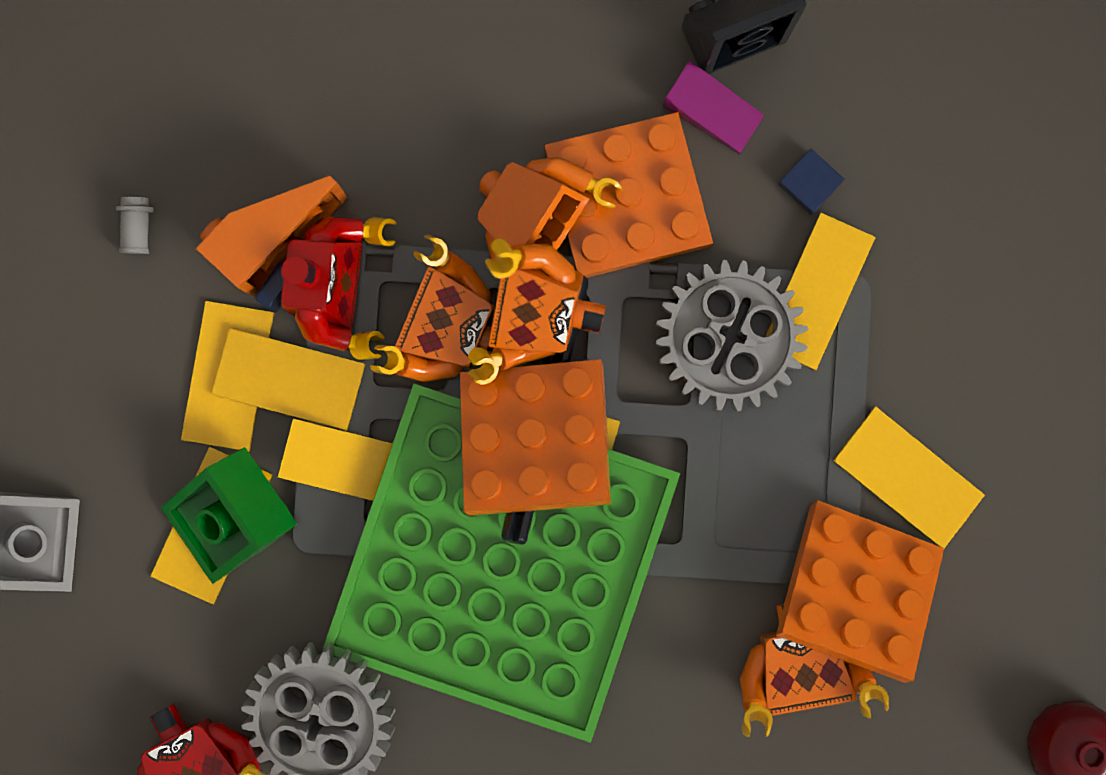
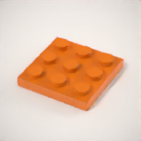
[544,112,713,278]
[460,359,611,516]
[776,500,944,683]

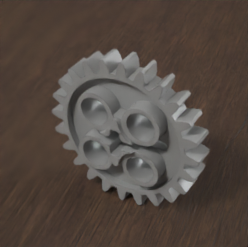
[655,260,808,412]
[241,642,395,775]

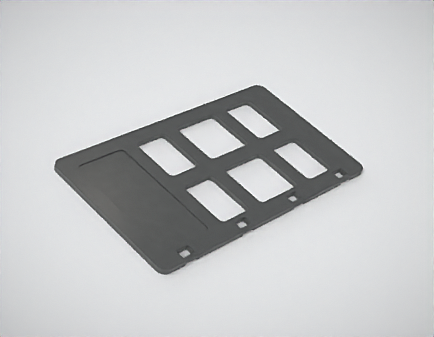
[293,243,872,584]

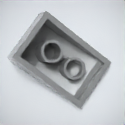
[0,491,80,592]

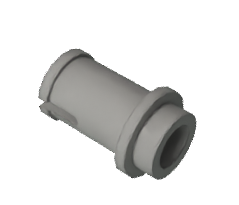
[116,197,154,254]

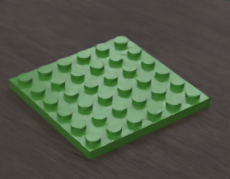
[322,383,681,743]

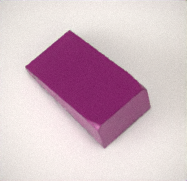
[663,61,764,155]

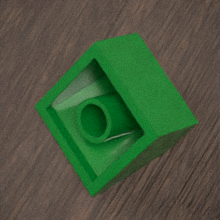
[161,447,297,584]

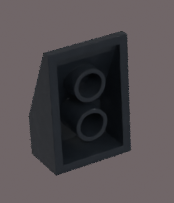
[682,0,807,74]

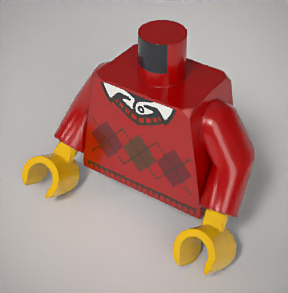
[281,217,397,360]
[137,704,267,775]

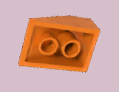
[196,176,348,298]

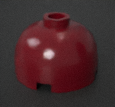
[1027,700,1106,775]

